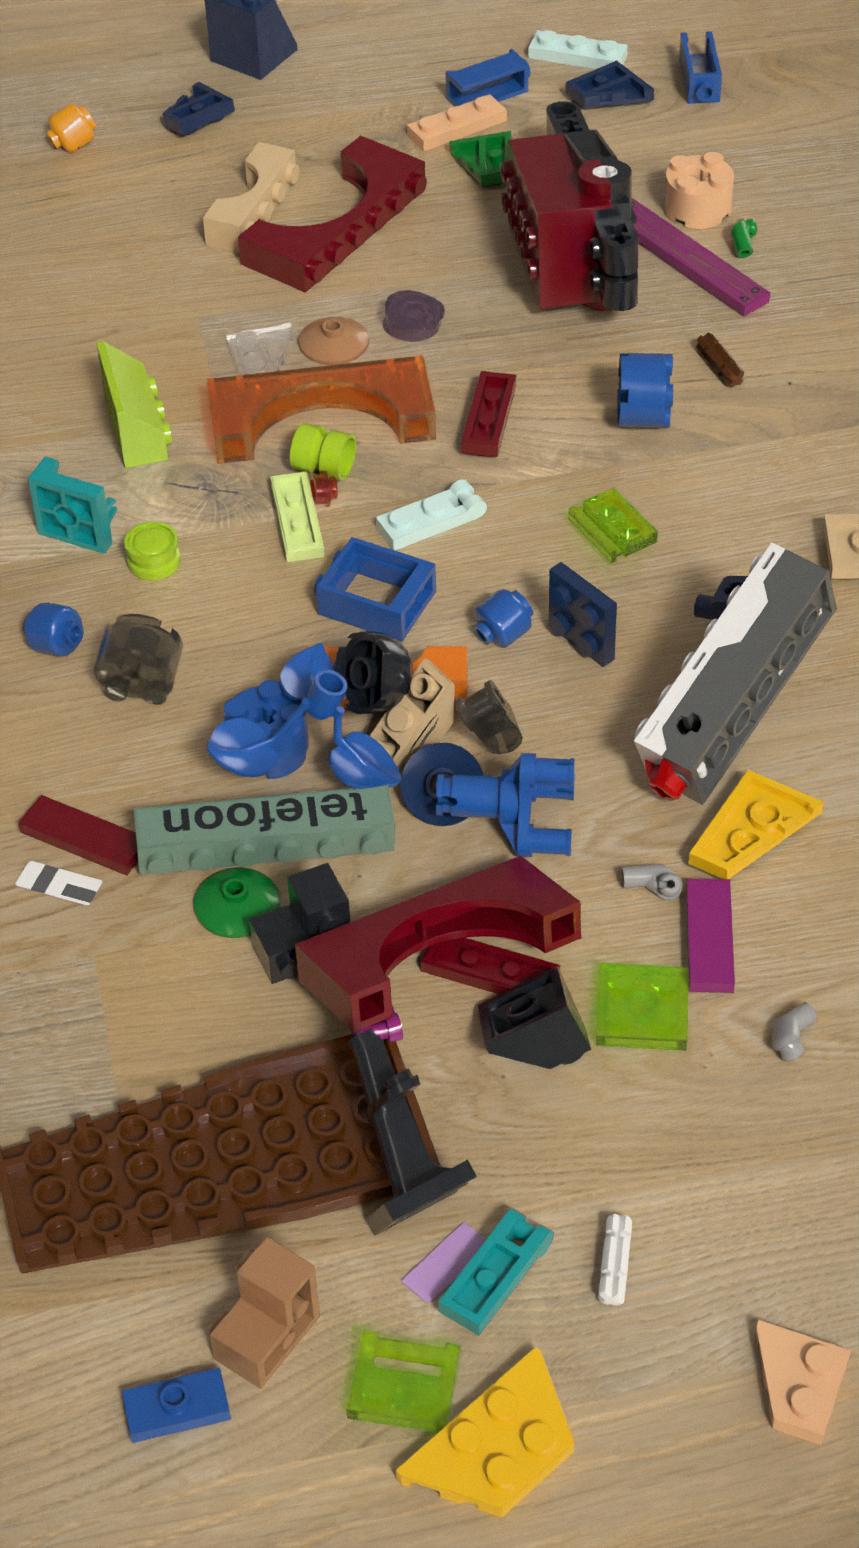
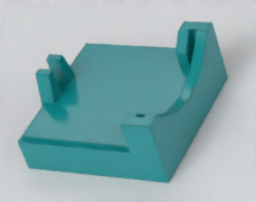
[28,457,117,554]

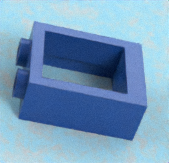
[314,537,436,642]

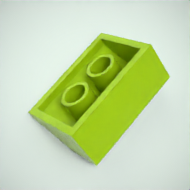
[96,341,173,468]

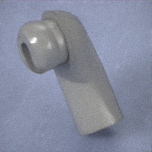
[621,864,683,900]
[772,1002,817,1062]

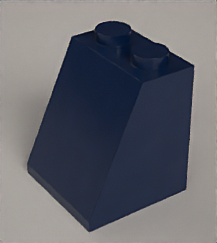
[204,0,298,80]

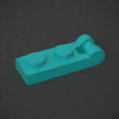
[438,1208,554,1336]

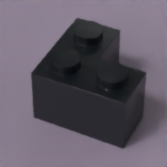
[249,862,350,984]

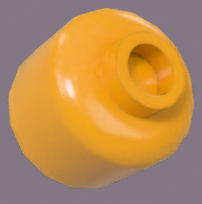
[46,104,97,153]

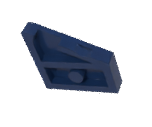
[565,61,654,108]

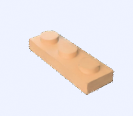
[407,94,507,152]

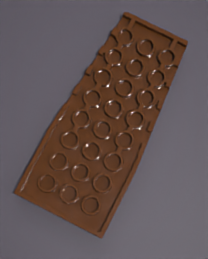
[0,1034,440,1274]

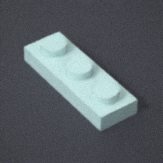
[528,30,628,69]

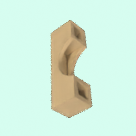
[203,142,299,253]

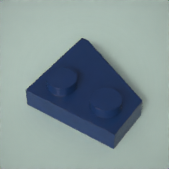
[162,82,235,135]

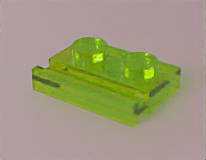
[568,488,658,563]

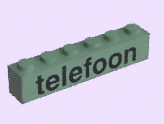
[134,785,395,875]

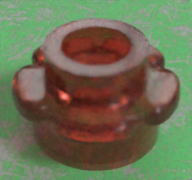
[310,470,338,507]

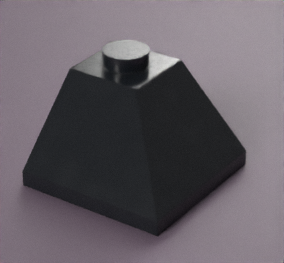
[478,966,591,1069]

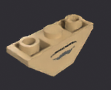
[370,658,455,773]

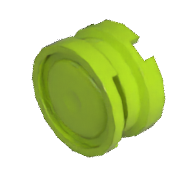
[124,521,181,581]

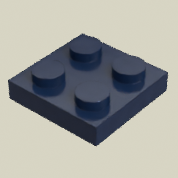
[548,562,617,667]

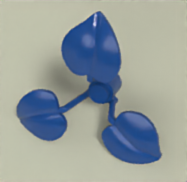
[206,643,402,789]

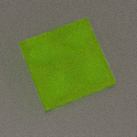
[596,963,689,1051]

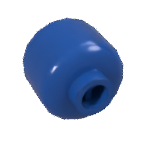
[473,589,533,648]
[23,602,84,657]

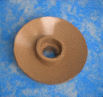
[299,317,369,365]

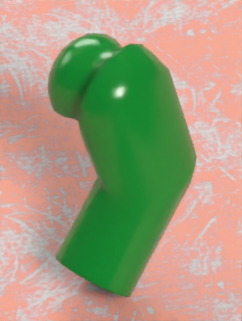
[731,218,757,258]

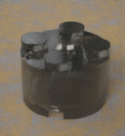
[94,614,183,705]

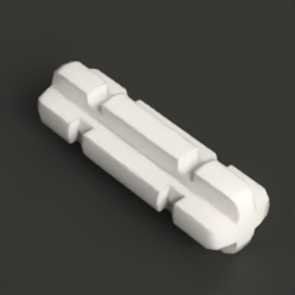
[598,1214,632,1306]

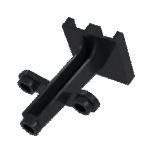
[348,1028,477,1236]

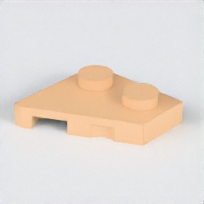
[755,1320,851,1445]

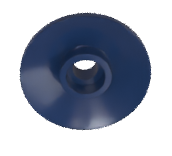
[401,743,483,826]

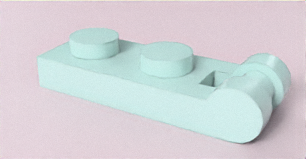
[376,479,487,550]

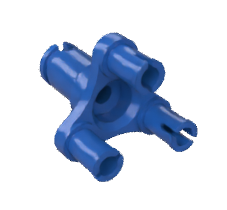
[436,753,575,857]

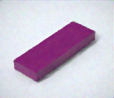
[686,879,735,993]

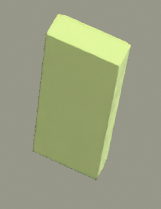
[270,472,325,562]

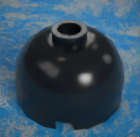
[334,631,413,714]

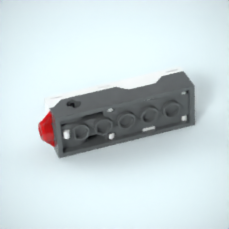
[634,542,837,805]

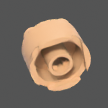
[664,152,734,229]

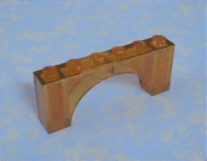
[207,355,436,464]

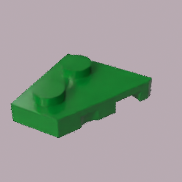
[449,131,513,186]

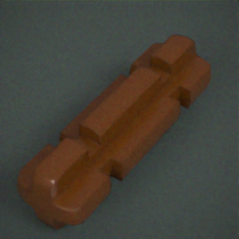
[696,333,744,387]

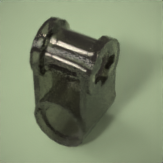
[454,680,523,755]

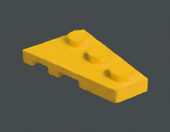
[688,770,824,879]

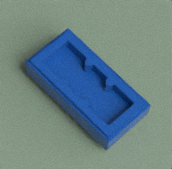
[122,1367,231,1443]

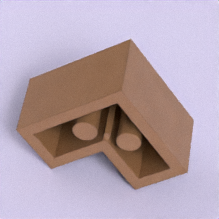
[210,1237,320,1389]

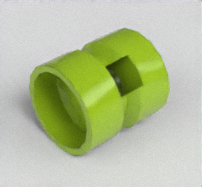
[290,422,357,481]

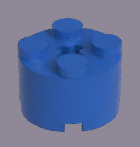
[617,353,673,428]
[224,680,309,779]

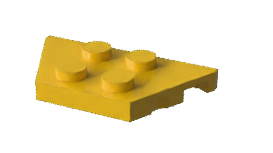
[396,1347,574,1518]

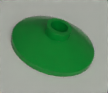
[194,867,280,938]

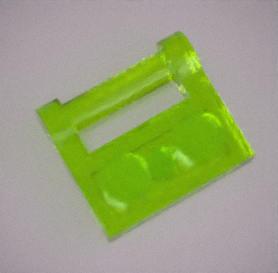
[346,1330,462,1433]

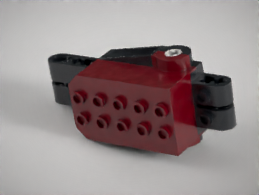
[501,101,638,311]

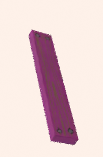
[631,198,770,316]

